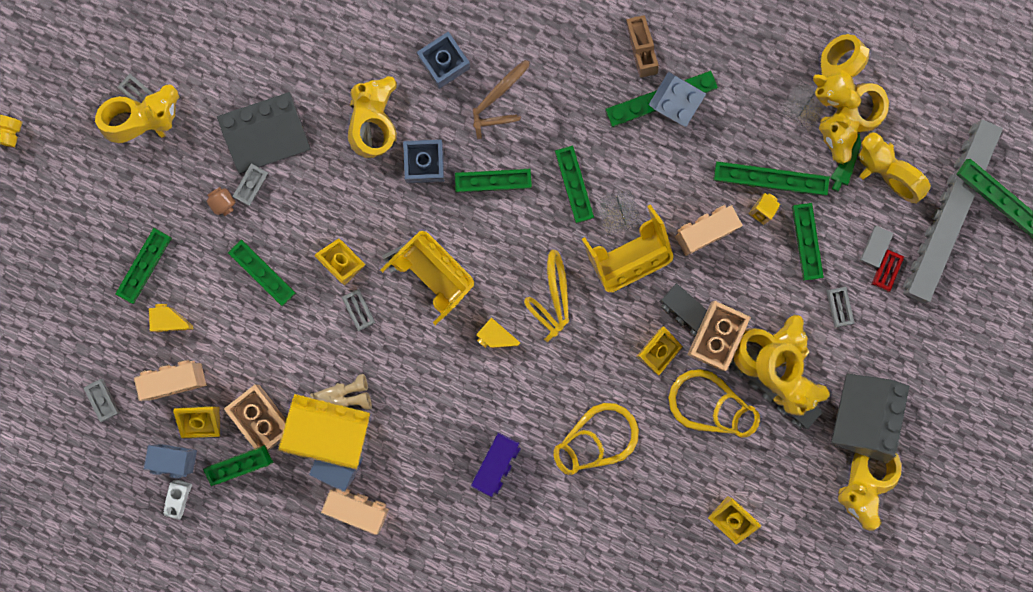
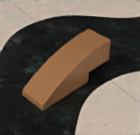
[626,15,659,78]

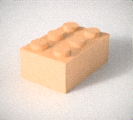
[675,205,743,256]
[687,301,751,371]
[134,360,207,401]
[224,384,287,451]
[321,488,389,535]

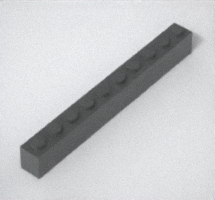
[659,283,823,429]

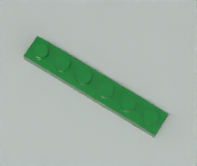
[605,71,718,127]
[956,159,1033,239]
[713,161,830,196]

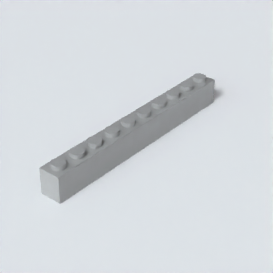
[903,119,1003,303]

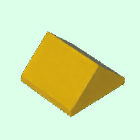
[314,238,366,285]
[636,326,683,376]
[173,407,220,438]
[708,496,761,545]

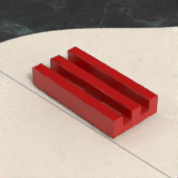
[871,249,904,292]

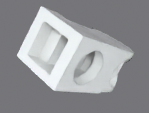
[164,479,192,520]

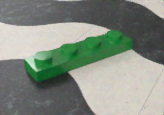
[555,145,594,224]
[455,169,532,193]
[792,203,824,281]
[115,228,172,304]
[228,239,296,307]
[203,445,273,486]

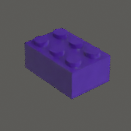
[471,432,521,497]

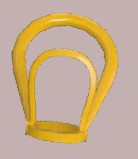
[524,249,569,342]
[668,369,760,438]
[553,403,639,475]

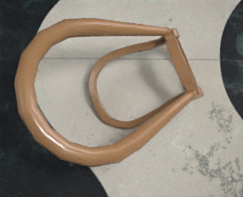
[473,60,530,140]

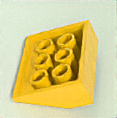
[278,394,370,469]

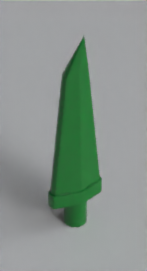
[830,132,861,192]

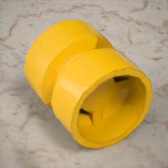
[0,115,23,148]

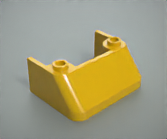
[582,204,673,292]
[380,231,474,325]

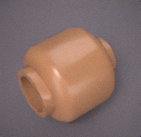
[207,187,236,216]

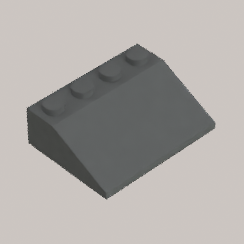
[217,92,311,174]
[831,373,910,463]

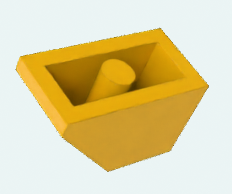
[748,193,780,225]
[149,304,193,332]
[476,317,520,348]

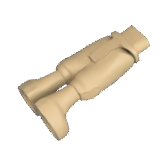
[308,374,372,410]

